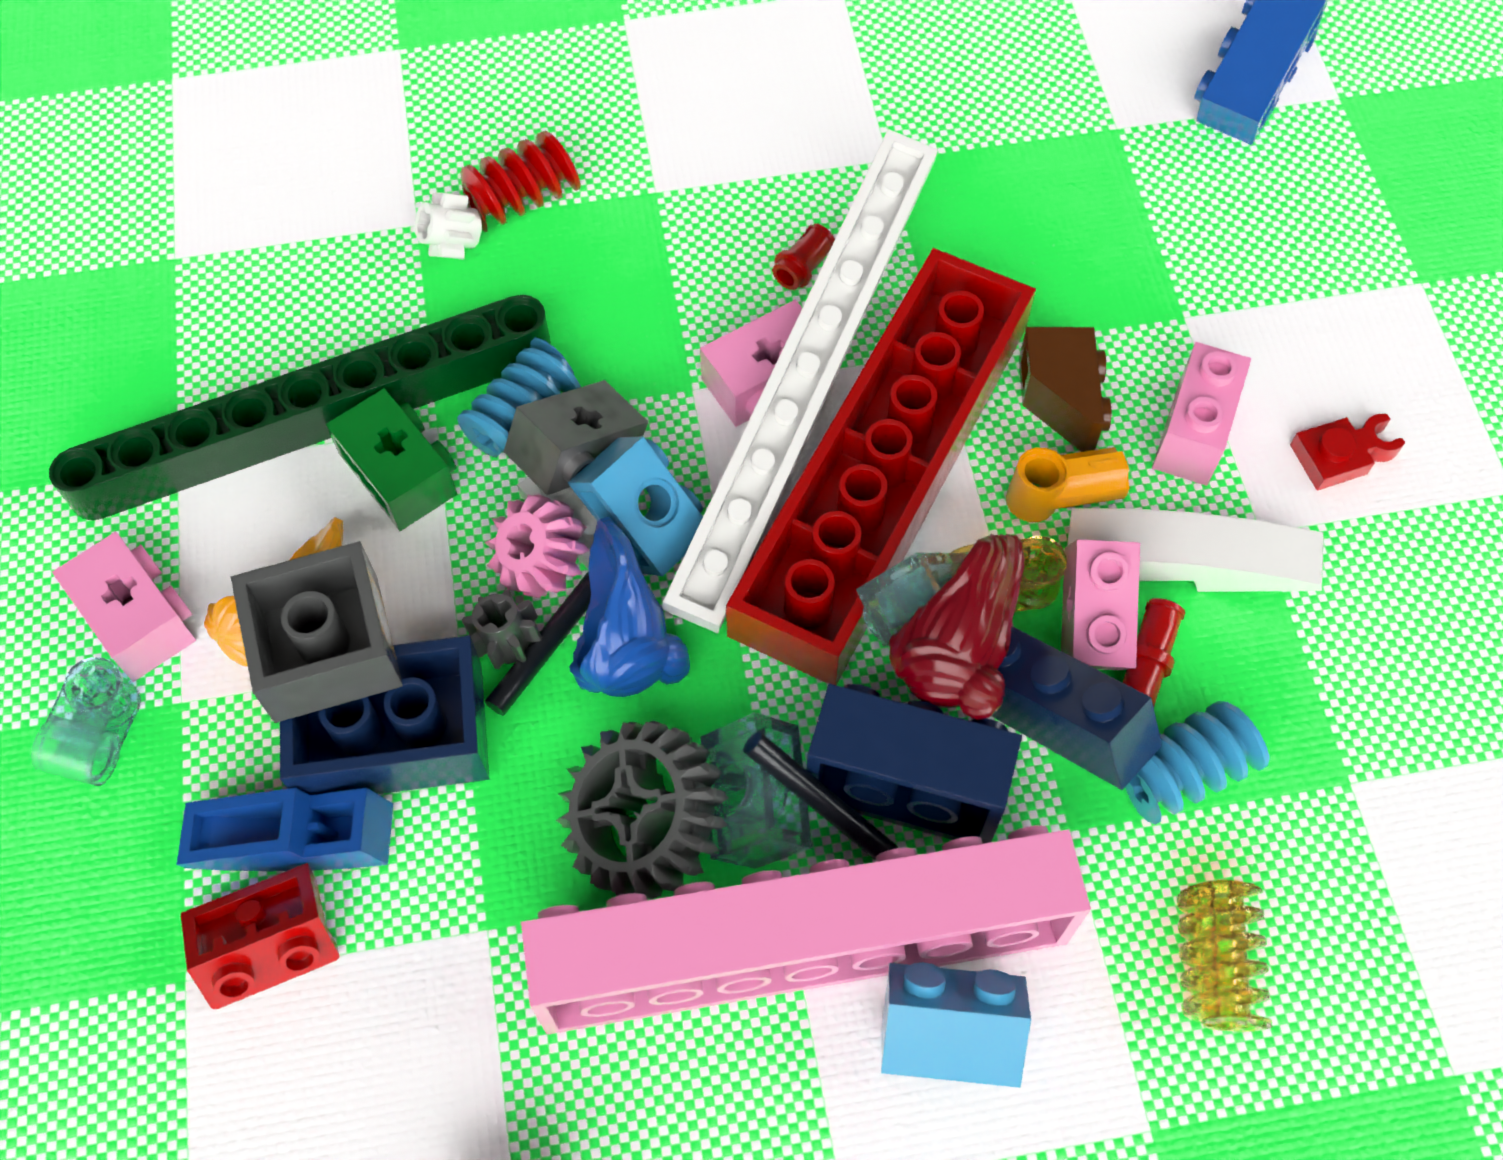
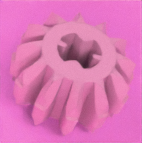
[484,495,590,598]

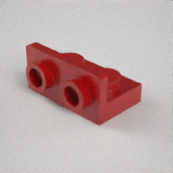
[180,863,340,1009]

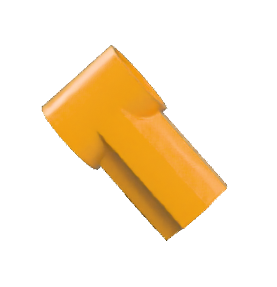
[1006,447,1130,522]

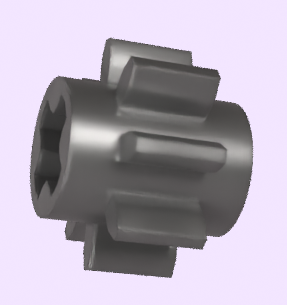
[462,589,542,669]

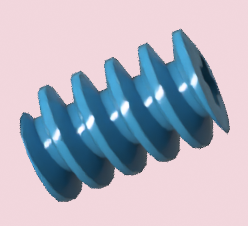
[457,337,581,458]
[1125,701,1270,825]

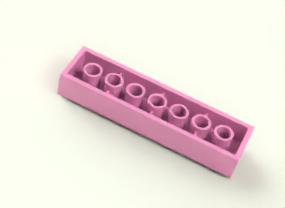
[521,825,1091,1035]

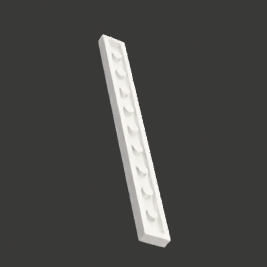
[662,129,939,634]

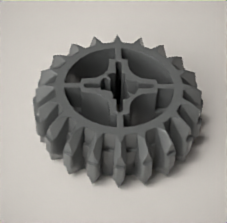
[556,721,729,899]

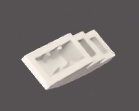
[1067,508,1324,592]

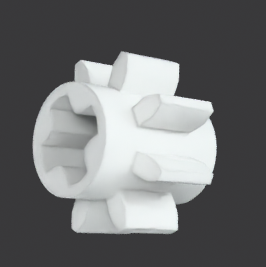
[415,192,482,259]

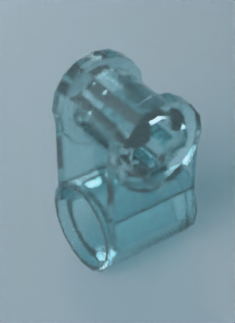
[31,657,141,787]

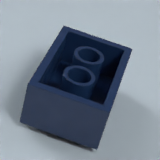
[280,635,490,795]
[806,683,1023,844]

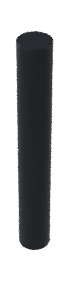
[485,570,591,716]
[743,732,898,860]

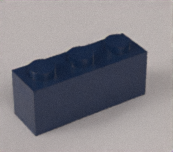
[991,626,1162,790]

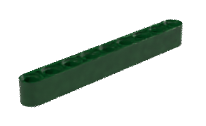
[49,295,551,521]

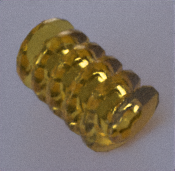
[1176,880,1273,1032]

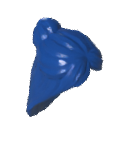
[569,516,690,697]

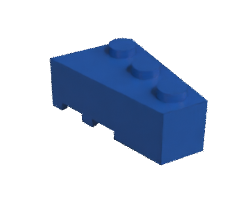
[1194,0,1328,145]

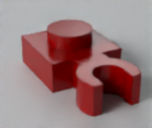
[1290,414,1405,491]

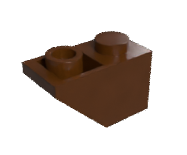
[1019,327,1112,452]

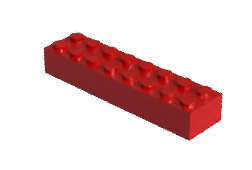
[726,248,1036,685]

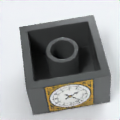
[230,541,403,723]

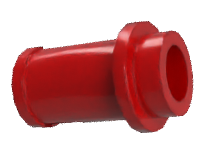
[772,223,835,290]

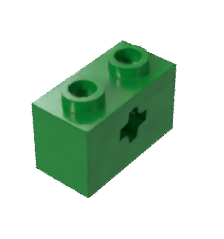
[325,388,458,532]

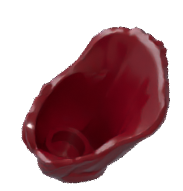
[889,533,1024,720]

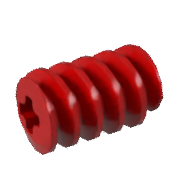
[460,130,581,232]

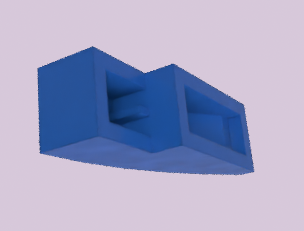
[176,787,394,872]

